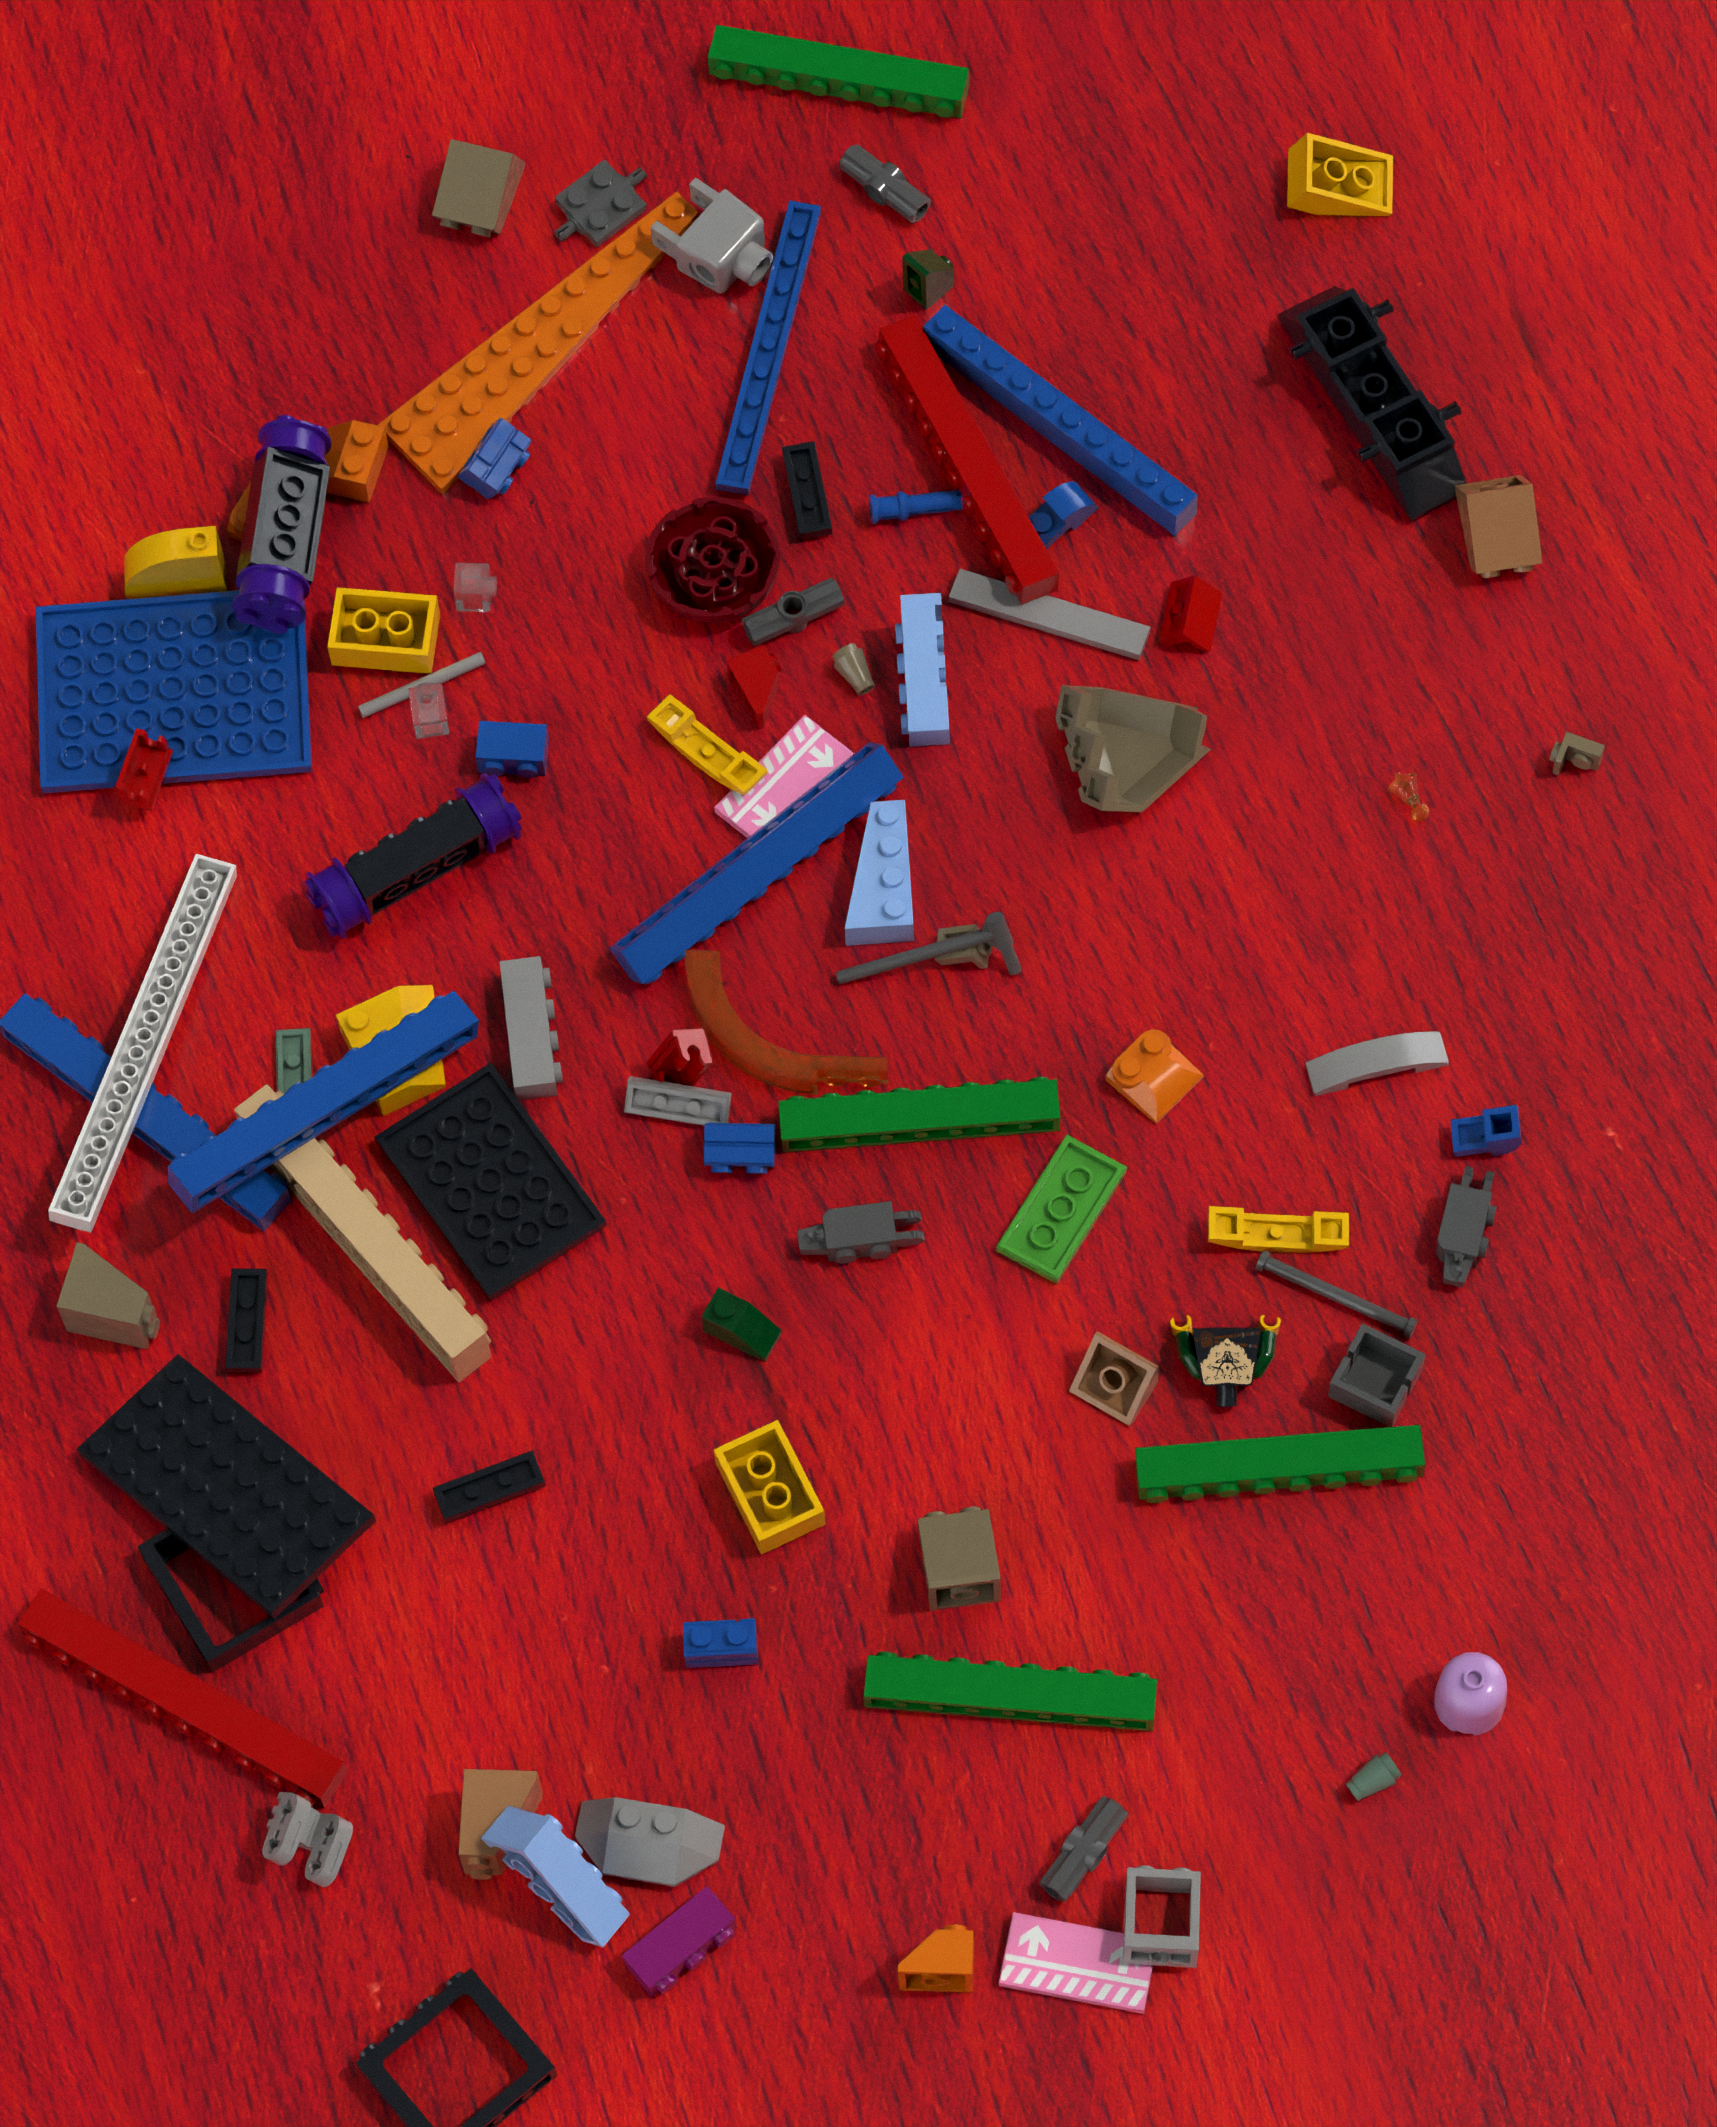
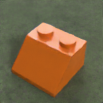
[324,420,389,503]
[898,1925,974,1992]

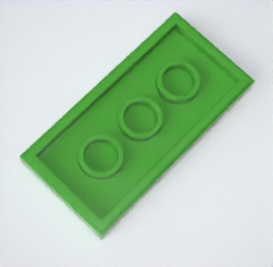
[996,1134,1127,1284]

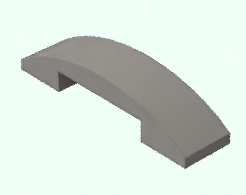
[1305,1031,1449,1097]

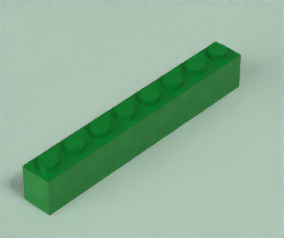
[708,25,970,118]
[779,1077,1060,1152]
[1135,1425,1425,1503]
[864,1651,1157,1731]

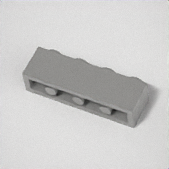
[499,956,563,1100]

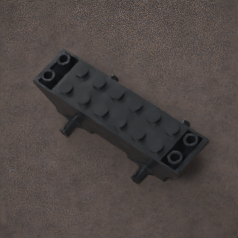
[1278,286,1467,521]

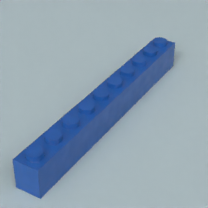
[923,305,1198,536]
[609,742,904,984]
[168,991,479,1213]
[0,993,291,1232]

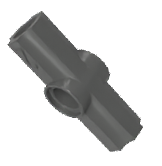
[839,144,931,223]
[741,577,845,646]
[1040,1796,1128,1903]

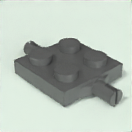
[554,159,647,248]

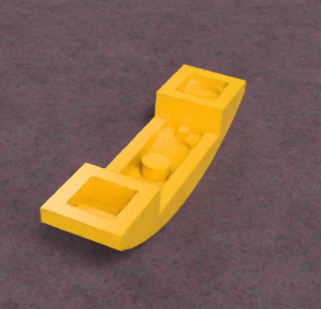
[647,694,768,796]
[1208,1206,1349,1253]

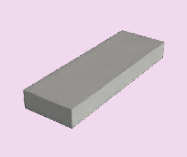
[624,1076,732,1126]

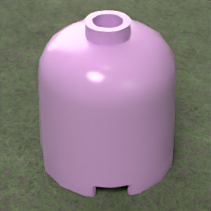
[1434,1652,1507,1735]

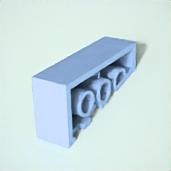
[895,593,950,747]
[845,800,914,946]
[481,1805,630,1947]

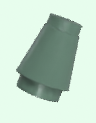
[1346,1751,1402,1801]

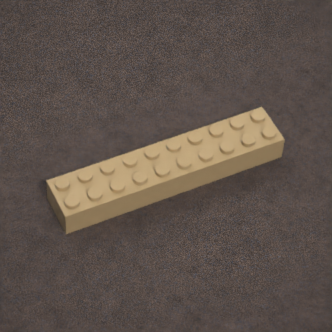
[234,1084,492,1383]

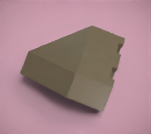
[1055,685,1211,812]

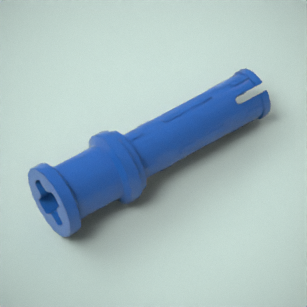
[868,490,964,524]

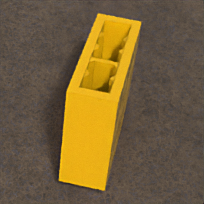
[124,526,227,599]

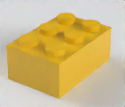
[327,587,440,674]
[713,1420,826,1555]

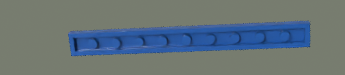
[716,200,821,496]

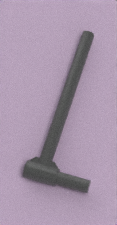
[836,912,1022,985]

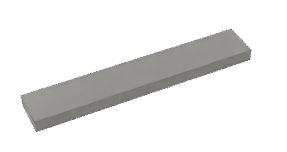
[949,569,1150,661]

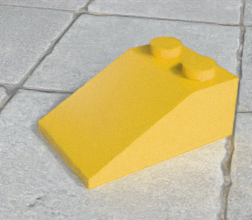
[1287,133,1393,216]

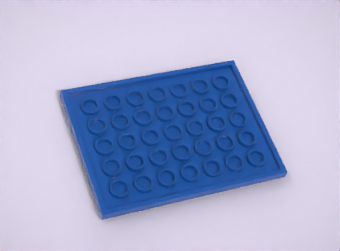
[36,590,313,793]

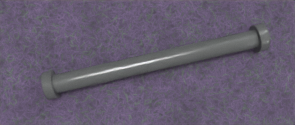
[1255,1250,1418,1339]

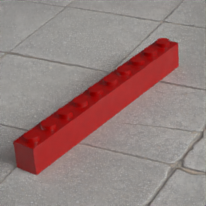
[875,315,1060,605]
[18,1588,348,1808]

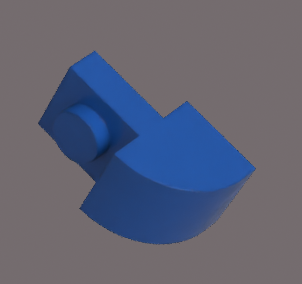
[1029,481,1099,550]
[1450,1105,1522,1157]

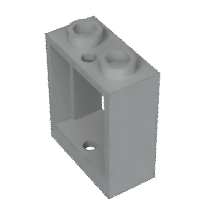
[1123,1865,1201,1968]

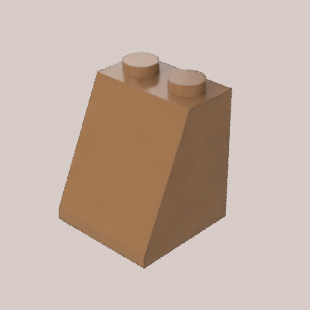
[1455,475,1543,578]
[459,1769,543,1880]

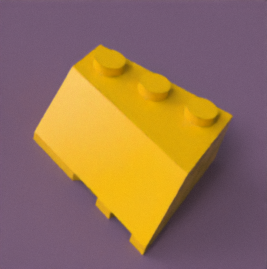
[336,985,446,1116]

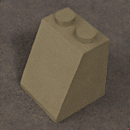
[432,139,526,238]
[56,1242,160,1349]
[918,1506,1001,1611]

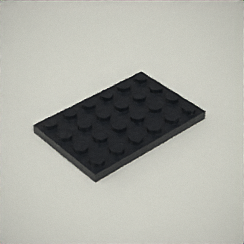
[375,1063,607,1301]

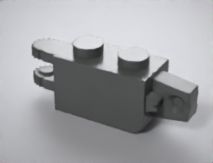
[1435,1166,1497,1288]
[798,1201,925,1264]

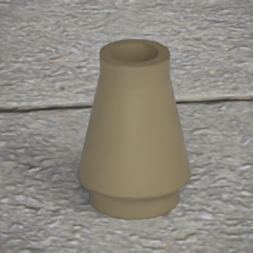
[832,643,875,696]

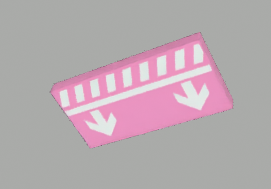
[714,715,855,838]
[999,1912,1153,2014]

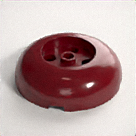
[646,497,780,623]

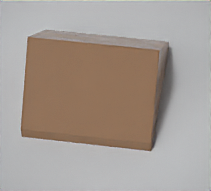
[1069,1331,1159,1426]

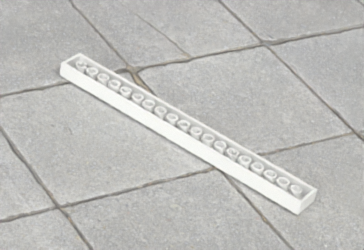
[48,854,237,1233]

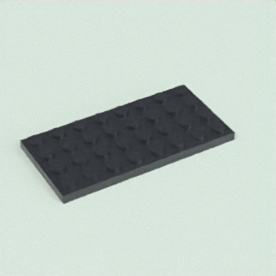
[77,1354,376,1619]

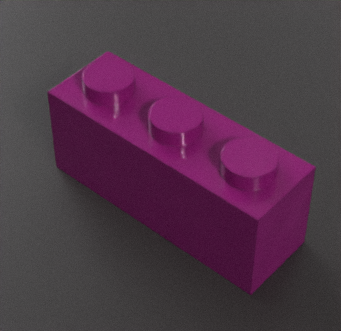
[622,1886,737,1997]

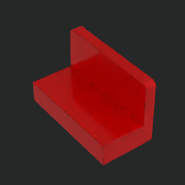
[1159,575,1222,652]

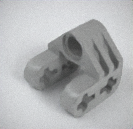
[262,1792,353,1887]

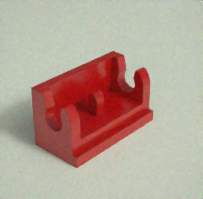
[115,728,173,811]
[647,1029,713,1086]

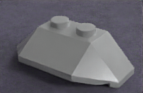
[575,1797,725,1887]

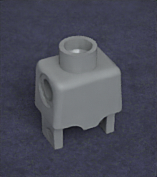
[650,177,773,293]

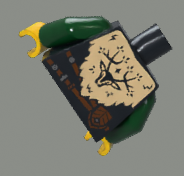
[1170,1315,1281,1407]

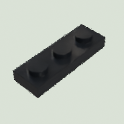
[782,441,833,540]
[225,1269,268,1373]
[433,1450,546,1524]

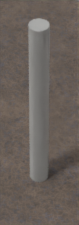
[358,652,486,718]

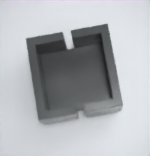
[1328,1323,1426,1427]

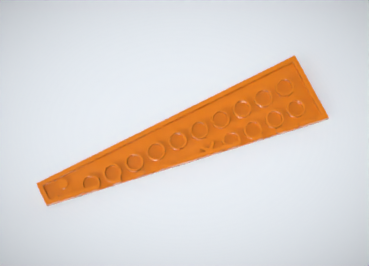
[378,192,699,495]

